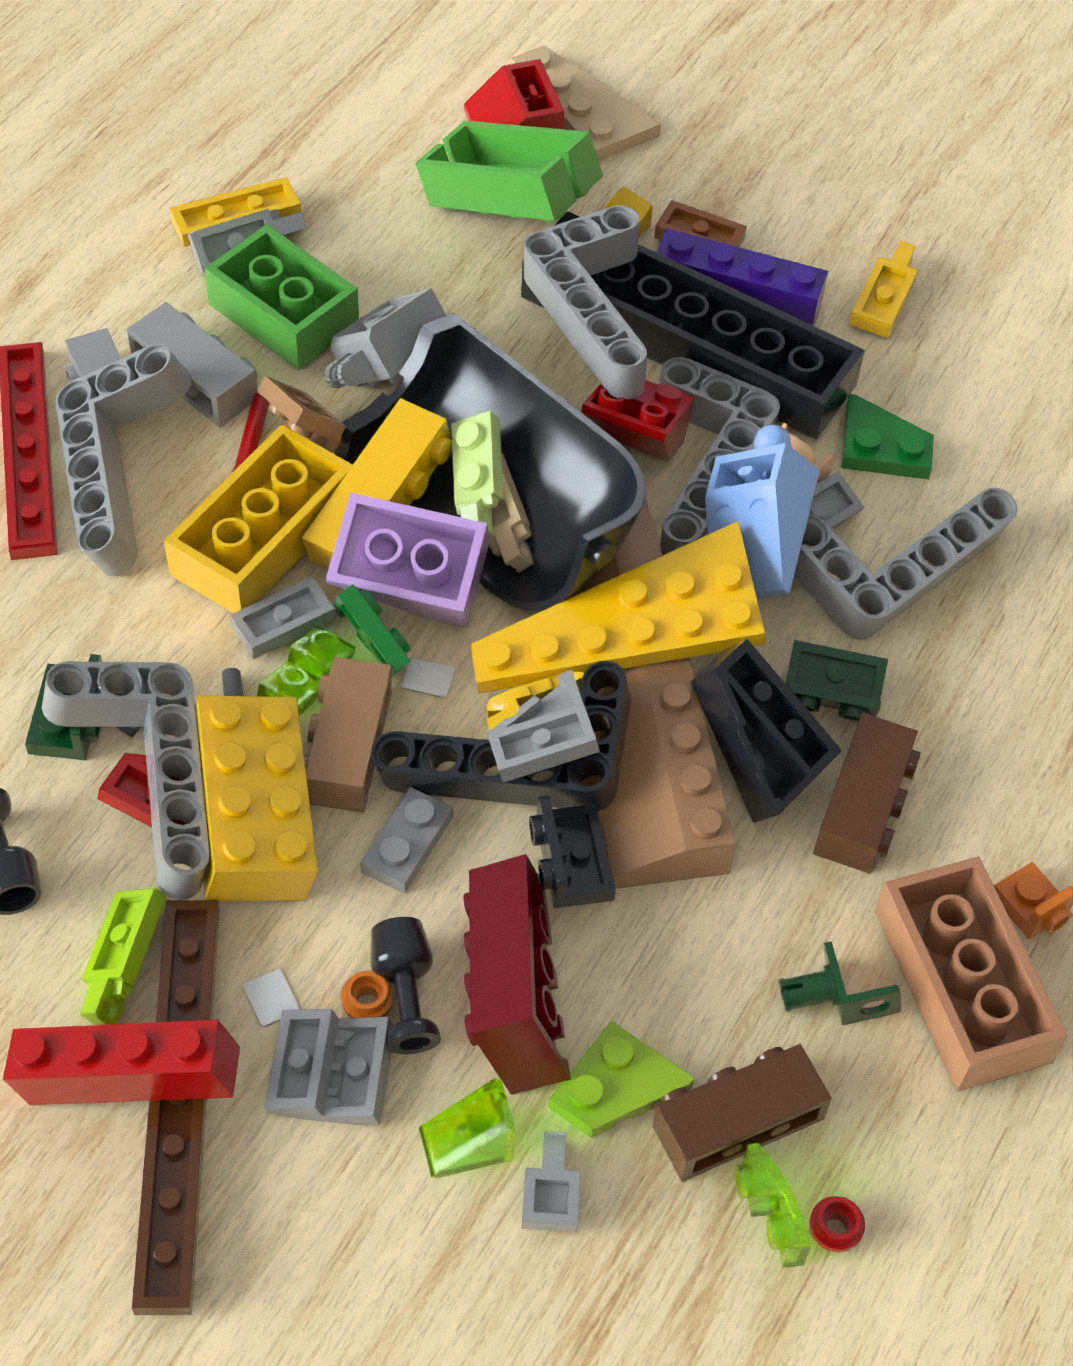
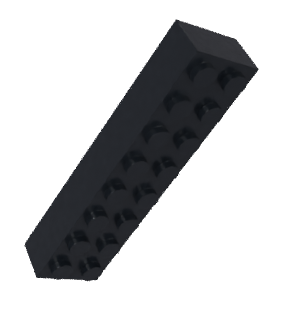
[521,211,865,440]

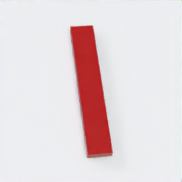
[0,342,58,560]

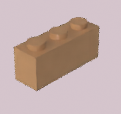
[304,656,392,813]

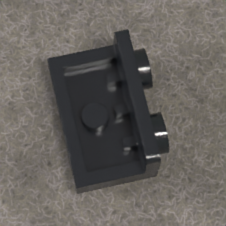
[529,796,616,908]

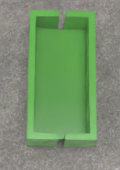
[415,121,603,222]

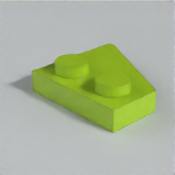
[548,1021,695,1138]

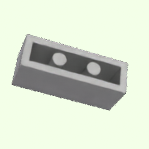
[127,302,258,427]

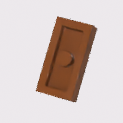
[654,200,747,247]

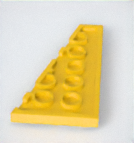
[471,521,766,694]

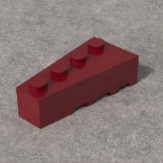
[463,854,571,1095]

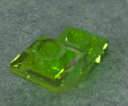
[257,625,356,716]
[735,1143,811,1268]

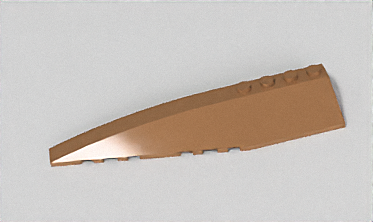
[568,442,736,889]

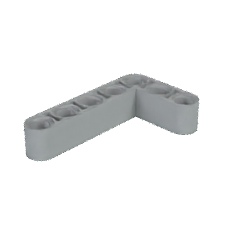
[524,205,647,400]
[56,343,192,576]
[659,357,780,556]
[794,488,1017,639]
[42,661,210,900]

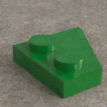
[841,394,934,480]
[333,584,411,677]

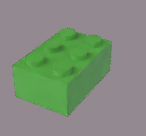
[205,224,359,370]

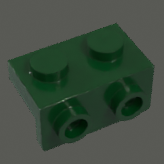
[785,640,888,721]

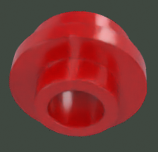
[809,1196,865,1253]

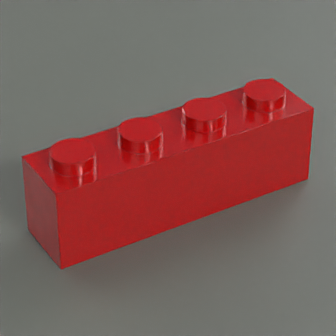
[3,1020,240,1105]

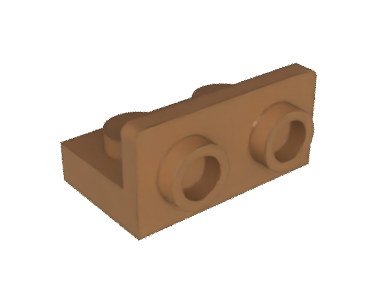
[257,376,346,453]

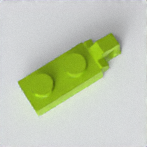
[80,888,167,1025]

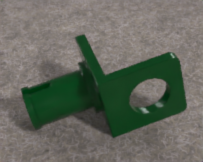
[778,941,901,1025]

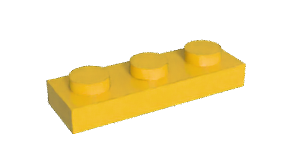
[170,177,301,247]

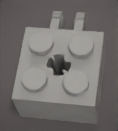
[324,288,446,389]

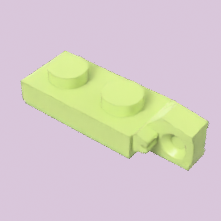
[451,411,503,535]

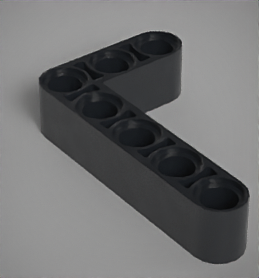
[372,661,630,811]

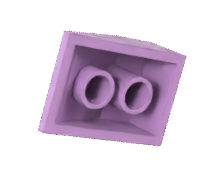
[326,492,490,628]

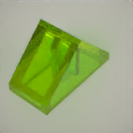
[419,1078,516,1178]

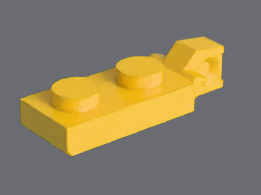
[849,240,918,338]

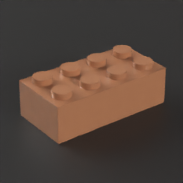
[875,856,1068,1092]

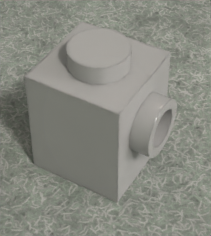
[64,328,121,382]

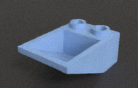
[705,425,820,598]

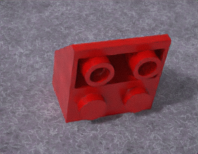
[464,59,565,129]
[581,380,695,461]

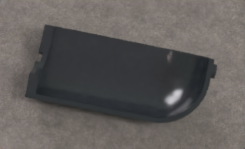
[334,313,646,611]

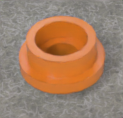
[341,971,394,1018]

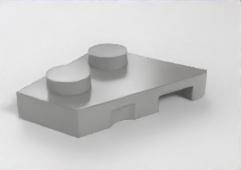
[487,669,600,783]

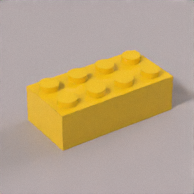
[164,424,353,613]
[195,695,318,902]

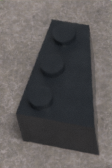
[691,638,842,823]

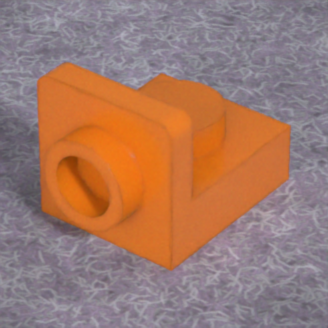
[994,861,1073,939]

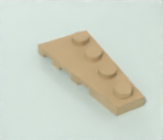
[511,45,661,161]

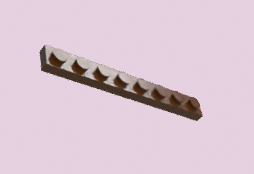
[132,900,220,1315]

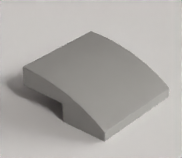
[264,1009,394,1125]

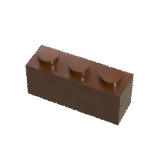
[813,712,921,874]
[653,1043,832,1182]

